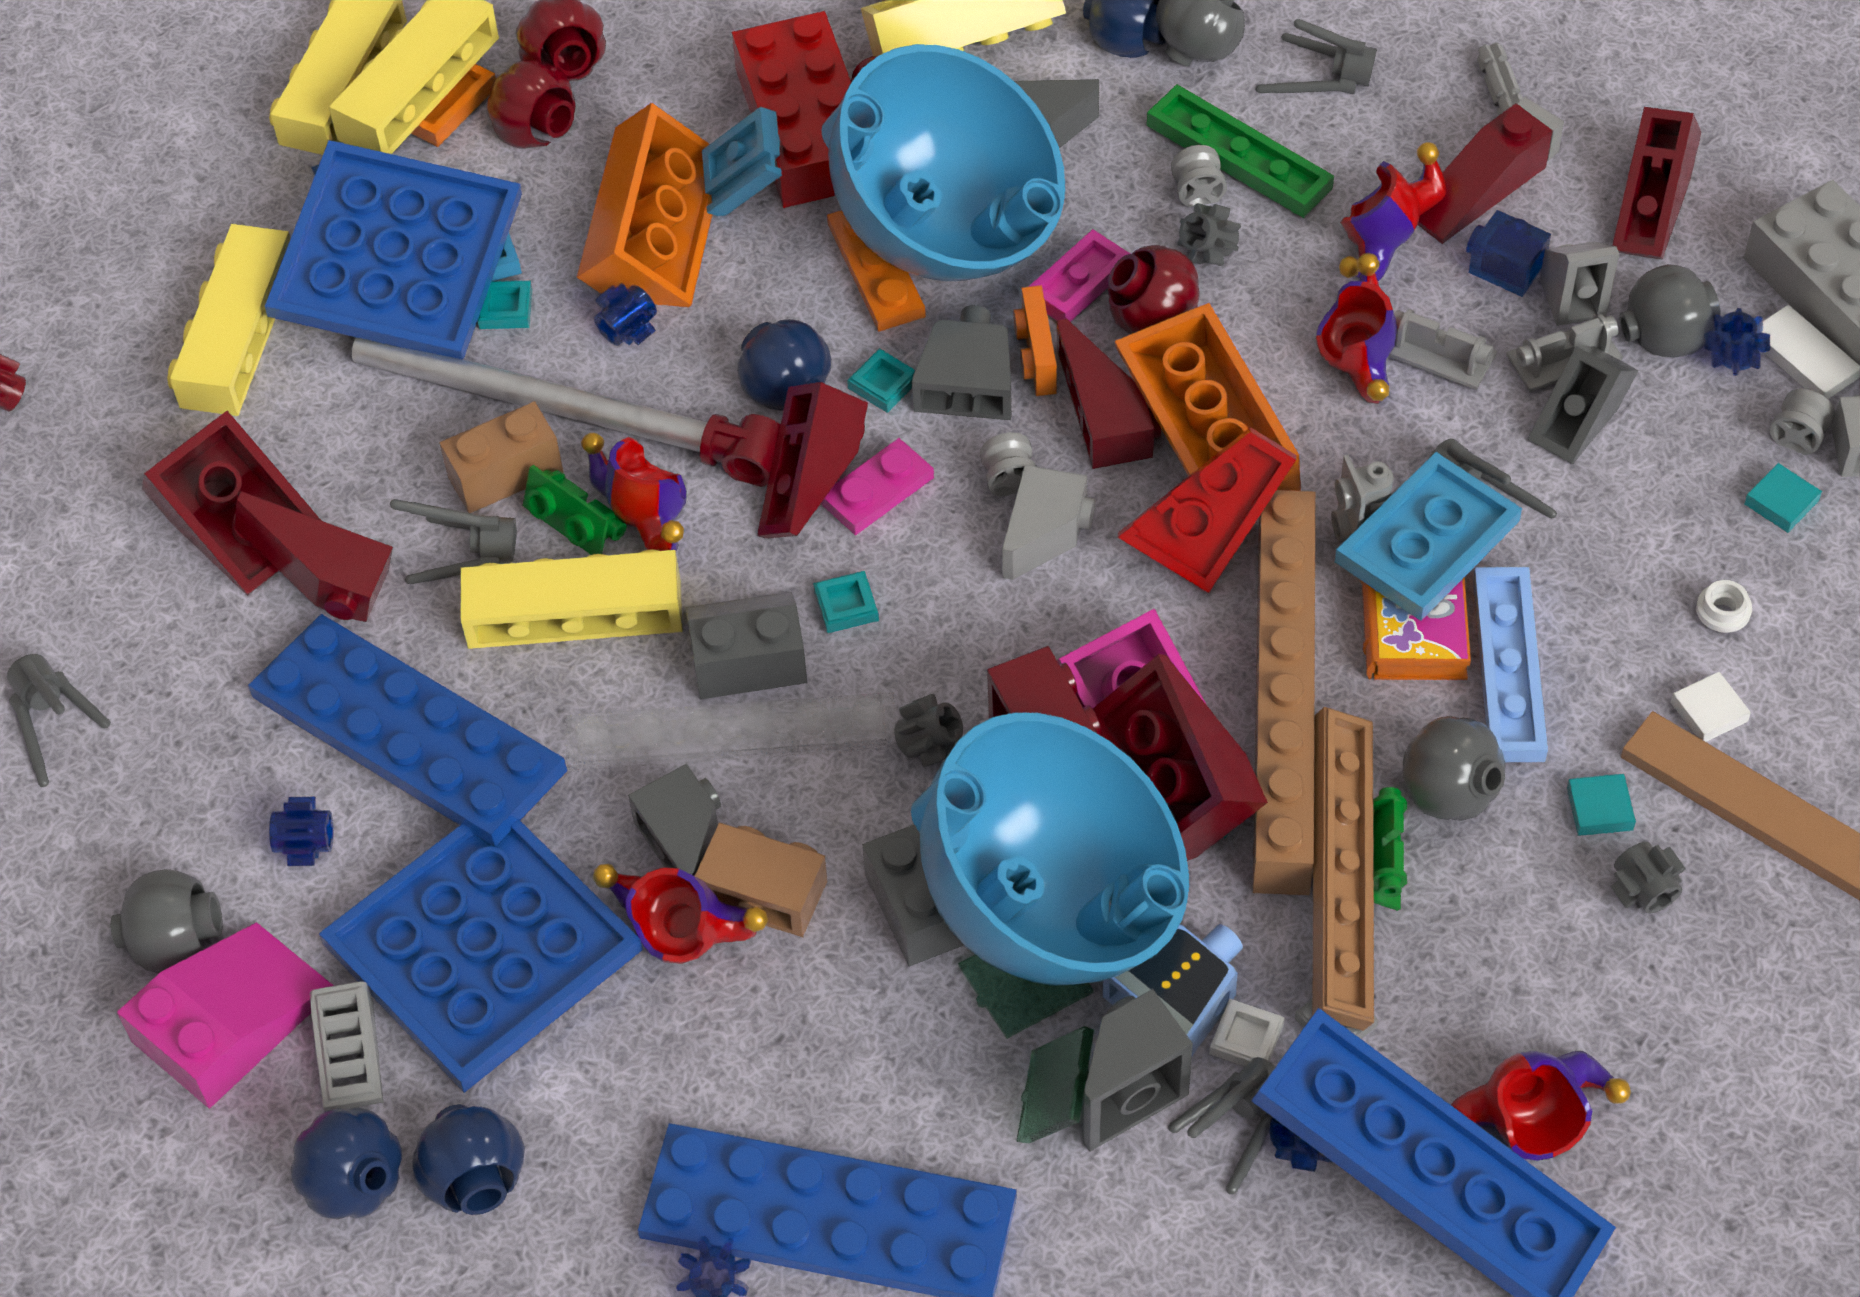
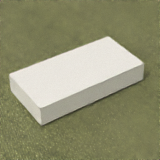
[1749,305,1860,399]

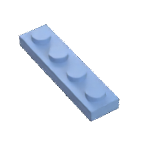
[1473,567,1548,762]

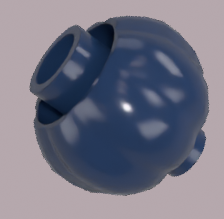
[1083,0,1166,58]
[737,319,832,410]
[412,1104,525,1215]
[291,1107,402,1220]

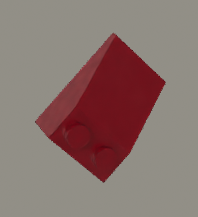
[142,410,322,596]
[1092,654,1268,861]

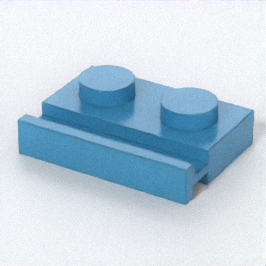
[702,107,782,216]

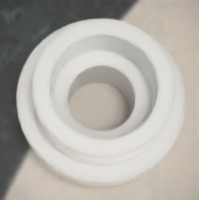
[1696,580,1752,633]

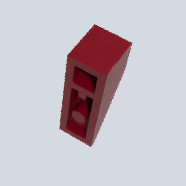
[1418,103,1553,244]
[1613,107,1701,260]
[1057,318,1161,469]
[757,382,868,539]
[234,491,393,622]

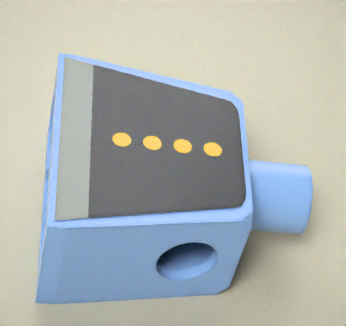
[1103,924,1243,1056]

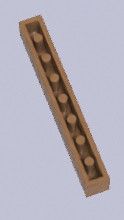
[1253,490,1316,895]

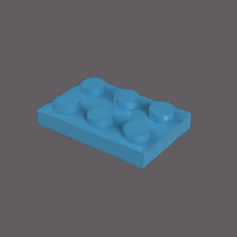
[1335,452,1522,621]

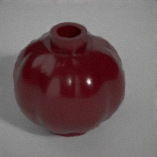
[516,0,606,82]
[487,60,576,149]
[1108,245,1200,334]

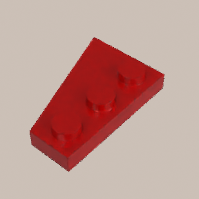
[1117,427,1296,593]

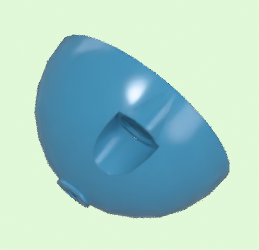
[821,44,1065,281]
[911,713,1189,986]

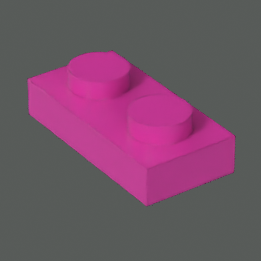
[1028,229,1131,322]
[821,438,934,536]

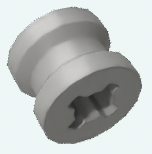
[1171,145,1227,207]
[1770,388,1836,455]
[980,432,1037,497]

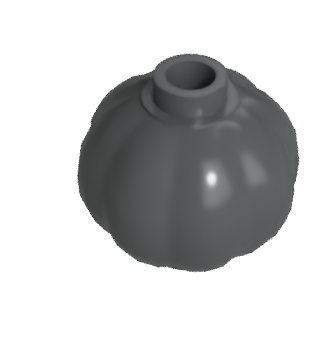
[1156,0,1245,67]
[1619,264,1721,358]
[1403,716,1505,821]
[110,869,223,974]

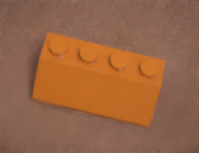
[577,103,712,307]
[1115,303,1301,491]

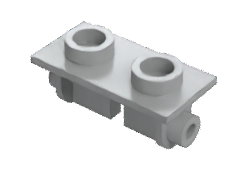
[1389,309,1497,390]
[1506,314,1623,392]
[1331,454,1394,542]

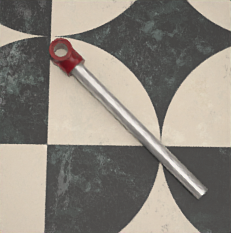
[352,337,780,487]

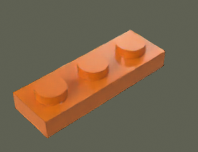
[827,210,926,332]

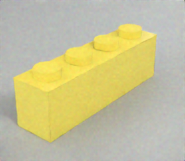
[269,0,407,155]
[329,0,499,154]
[861,0,1066,56]
[167,224,291,416]
[461,549,683,649]

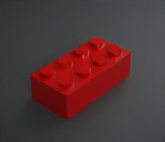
[732,11,851,208]

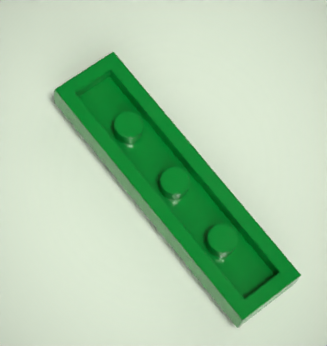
[1146,84,1334,218]

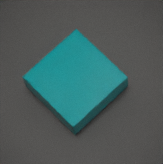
[478,280,532,329]
[847,348,915,413]
[1744,463,1822,533]
[813,571,879,634]
[1567,774,1636,836]

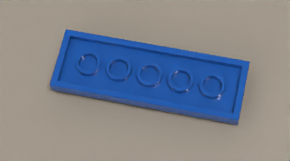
[248,614,568,847]
[1251,1008,1616,1297]
[638,1123,1017,1297]

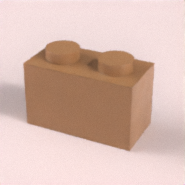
[439,401,564,513]
[695,823,827,937]

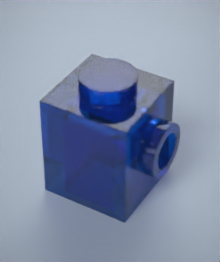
[1466,210,1551,297]

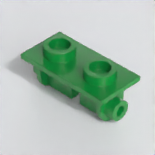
[522,465,627,555]
[1373,787,1407,911]

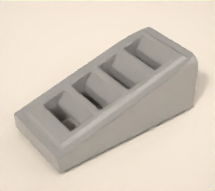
[310,981,384,1111]

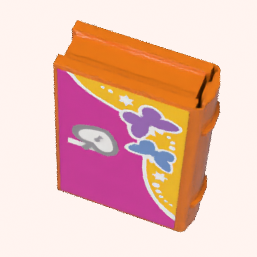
[1359,577,1471,680]

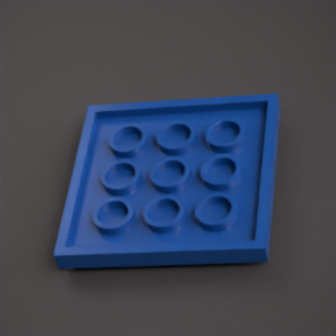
[265,140,522,359]
[319,819,643,1093]

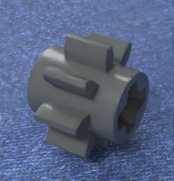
[1177,203,1241,266]
[894,694,963,767]
[1610,842,1686,914]

